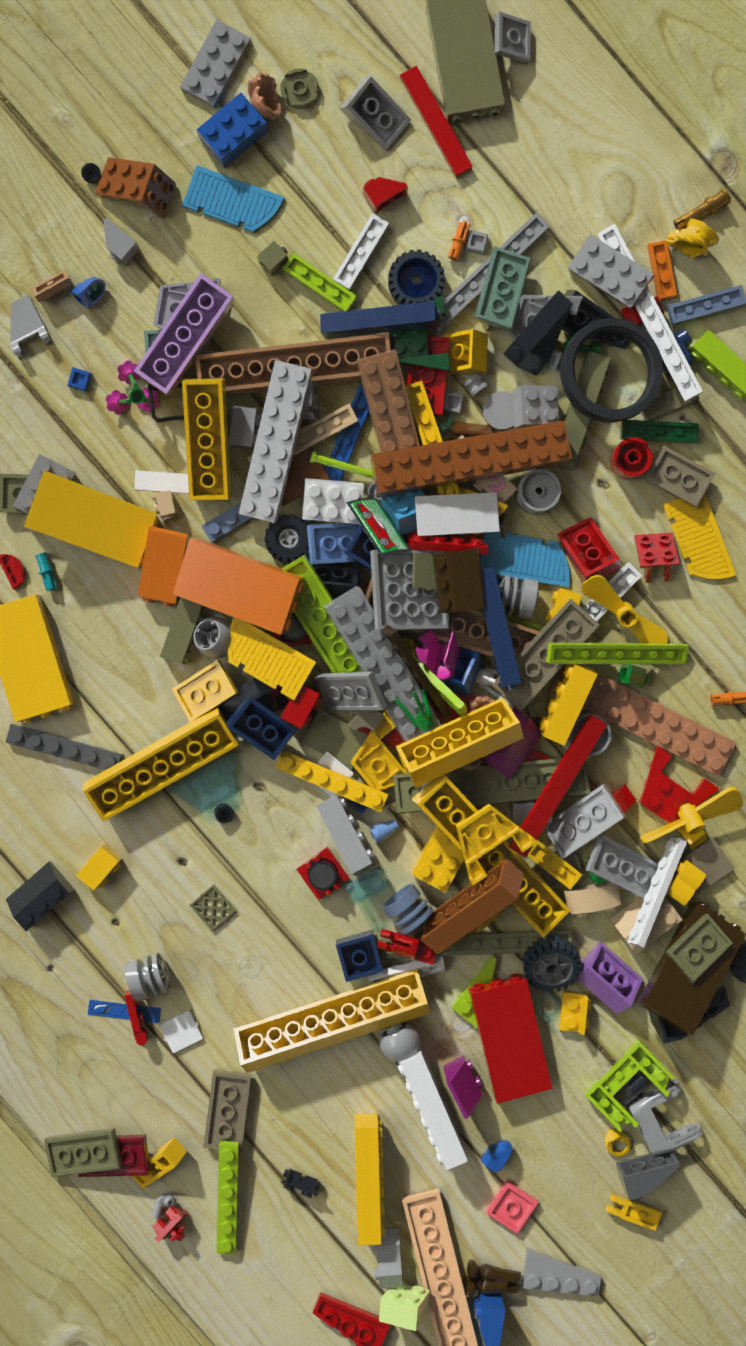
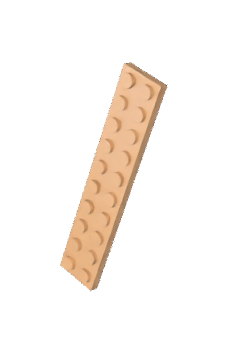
[402,1188,478,1346]

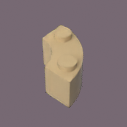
[564,882,621,917]

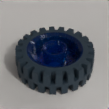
[388,249,445,305]

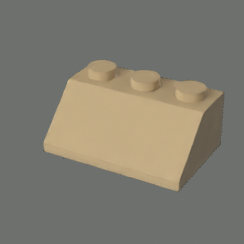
[609,897,682,954]

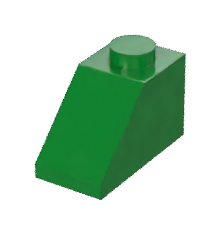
[617,664,648,688]

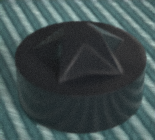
[81,163,101,183]
[214,803,234,823]

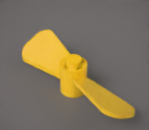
[581,575,668,644]
[640,787,743,843]

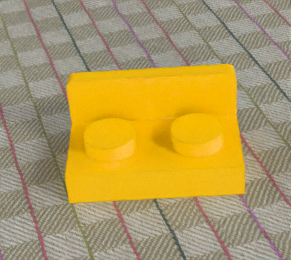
[559,991,591,1035]

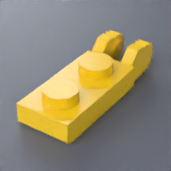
[606,1194,663,1231]

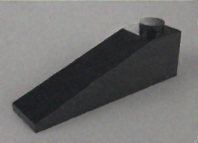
[503,290,573,376]

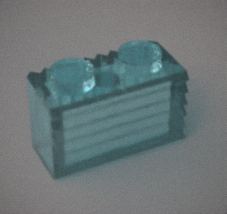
[346,866,388,904]

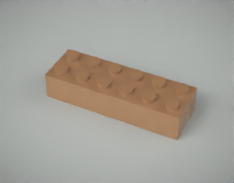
[356,350,420,453]

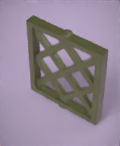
[190,884,236,931]

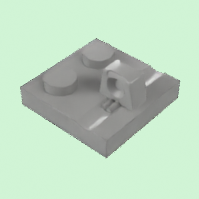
[495,11,531,63]

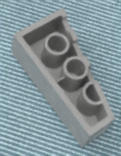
[316,795,376,876]

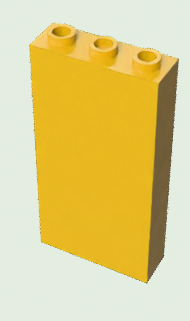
[24,470,159,568]
[0,594,74,724]

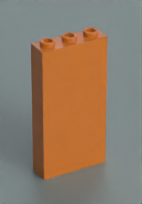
[173,538,305,635]

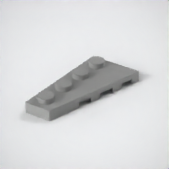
[522,1247,601,1296]

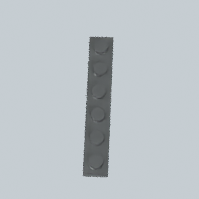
[6,724,123,770]

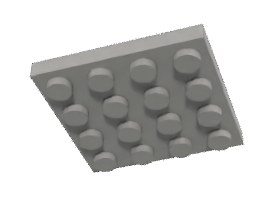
[370,550,449,631]

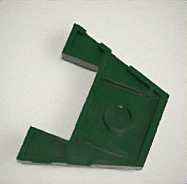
[389,296,451,372]

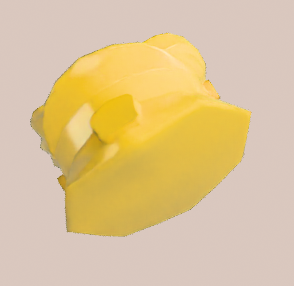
[666,219,719,259]

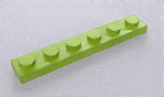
[217,1141,239,1254]

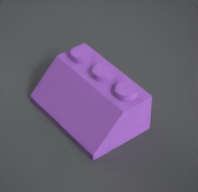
[578,941,643,1014]

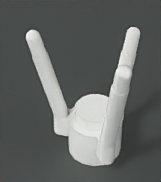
[475,667,508,702]

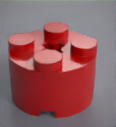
[610,437,653,480]

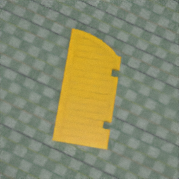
[663,493,736,579]
[227,617,316,701]

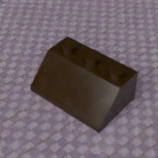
[432,549,486,614]

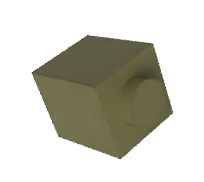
[257,241,288,276]

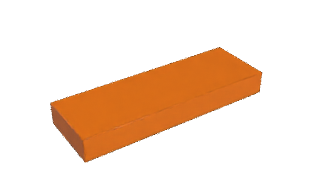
[647,240,678,301]

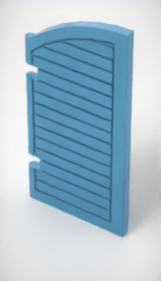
[182,165,284,233]
[480,532,570,588]

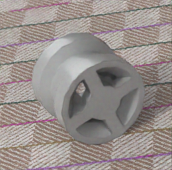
[464,373,488,397]

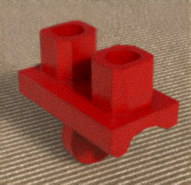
[152,1205,189,1243]

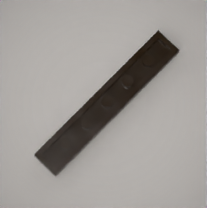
[382,625,453,720]

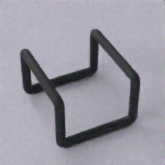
[148,379,185,422]

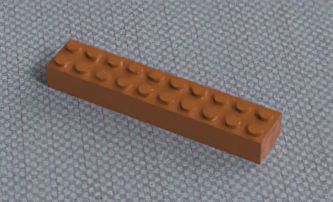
[370,421,572,498]

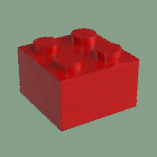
[281,684,322,728]

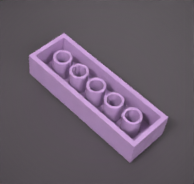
[134,273,235,397]

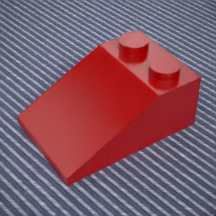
[557,516,620,582]

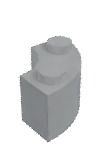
[373,1228,403,1289]

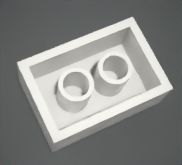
[302,478,364,524]

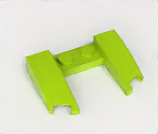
[584,1039,675,1132]

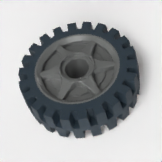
[523,936,582,993]

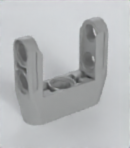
[628,1080,703,1156]

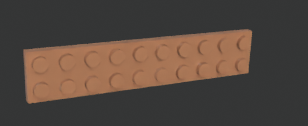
[548,664,736,776]

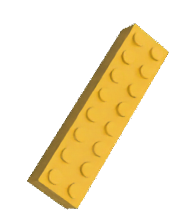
[82,707,238,822]

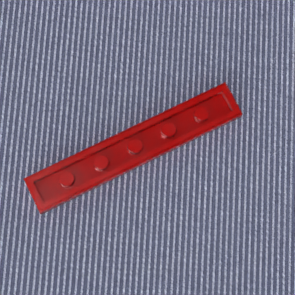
[400,65,473,178]

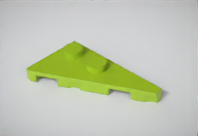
[451,954,497,1028]

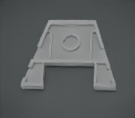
[154,278,221,354]
[509,295,583,371]

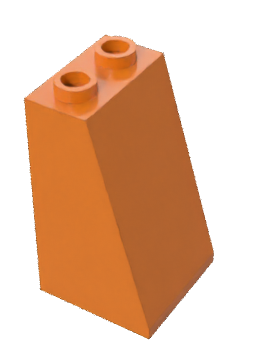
[138,526,192,608]

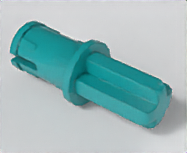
[35,552,57,591]

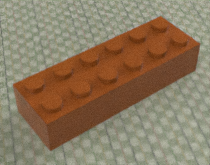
[421,858,524,954]

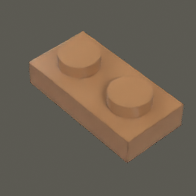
[32,270,72,302]

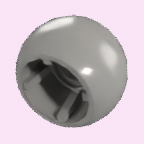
[194,616,231,659]
[379,1022,421,1062]

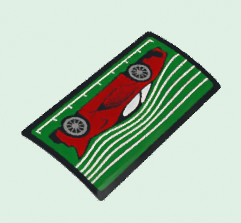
[347,498,411,556]

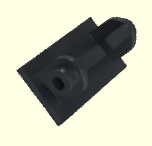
[280,1168,321,1199]

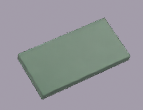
[474,246,531,332]

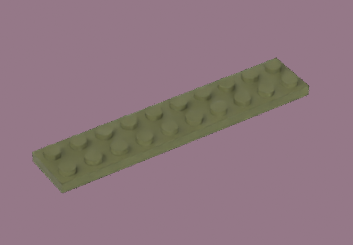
[393,758,590,814]

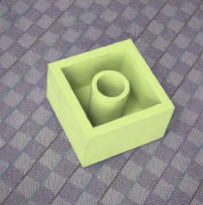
[379,1282,430,1331]

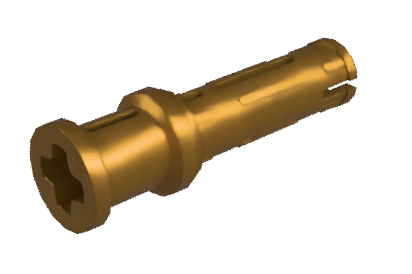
[673,188,731,231]

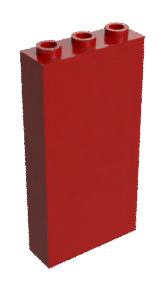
[468,973,552,1104]

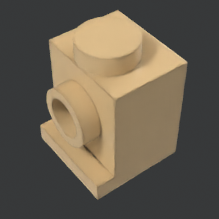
[151,490,178,521]

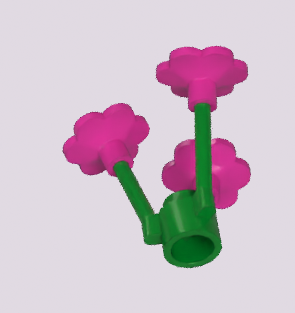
[105,360,159,415]

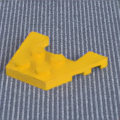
[351,712,407,791]
[456,804,537,885]

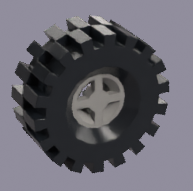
[264,514,309,564]

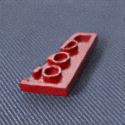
[313,1292,391,1346]

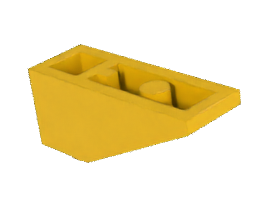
[131,1137,187,1189]

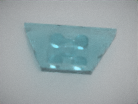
[168,752,237,813]

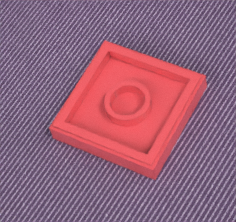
[486,1179,539,1235]

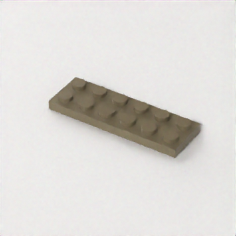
[491,598,599,712]

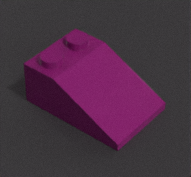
[443,1055,483,1119]

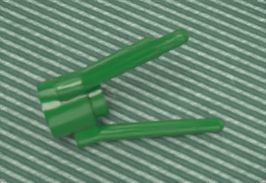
[394,689,434,731]

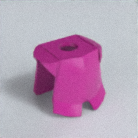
[416,630,461,680]

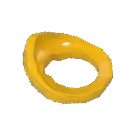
[605,1129,631,1157]

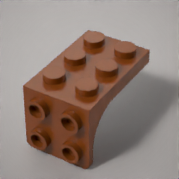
[95,157,176,218]

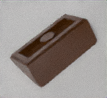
[452,421,492,438]

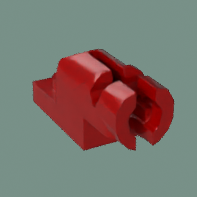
[377,929,436,965]

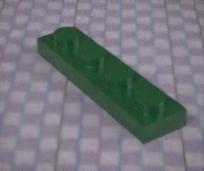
[620,420,699,444]

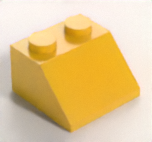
[444,329,488,375]

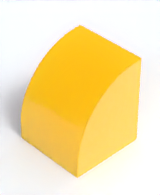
[677,825,707,850]

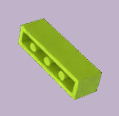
[688,329,746,402]

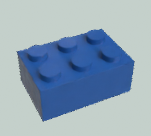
[196,92,268,168]

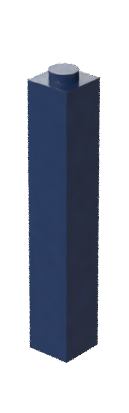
[320,301,441,339]
[481,567,521,691]

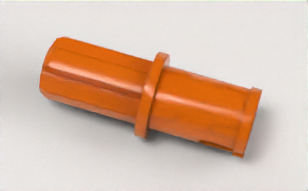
[448,221,470,261]
[710,691,746,706]

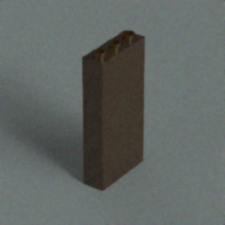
[637,902,746,1036]

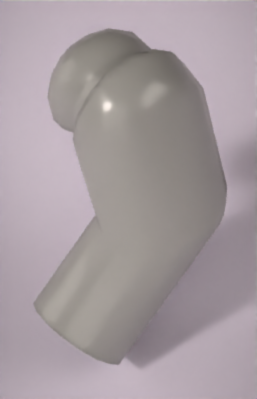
[151,1193,175,1219]

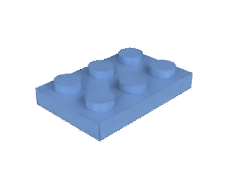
[307,523,361,565]

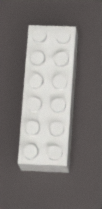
[398,1046,468,1170]

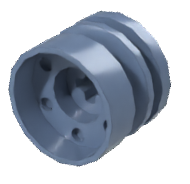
[382,883,433,935]

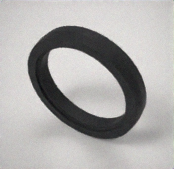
[560,318,663,423]

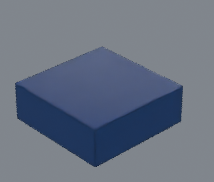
[67,367,92,392]

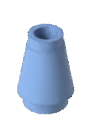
[370,819,400,843]

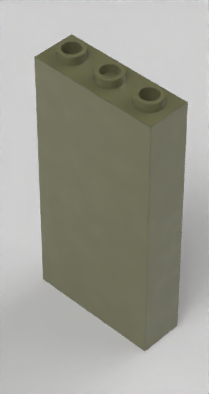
[426,0,505,124]

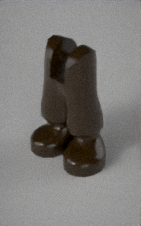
[465,1259,521,1298]

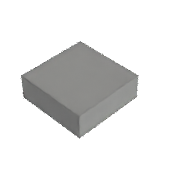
[465,230,488,255]
[444,391,464,415]

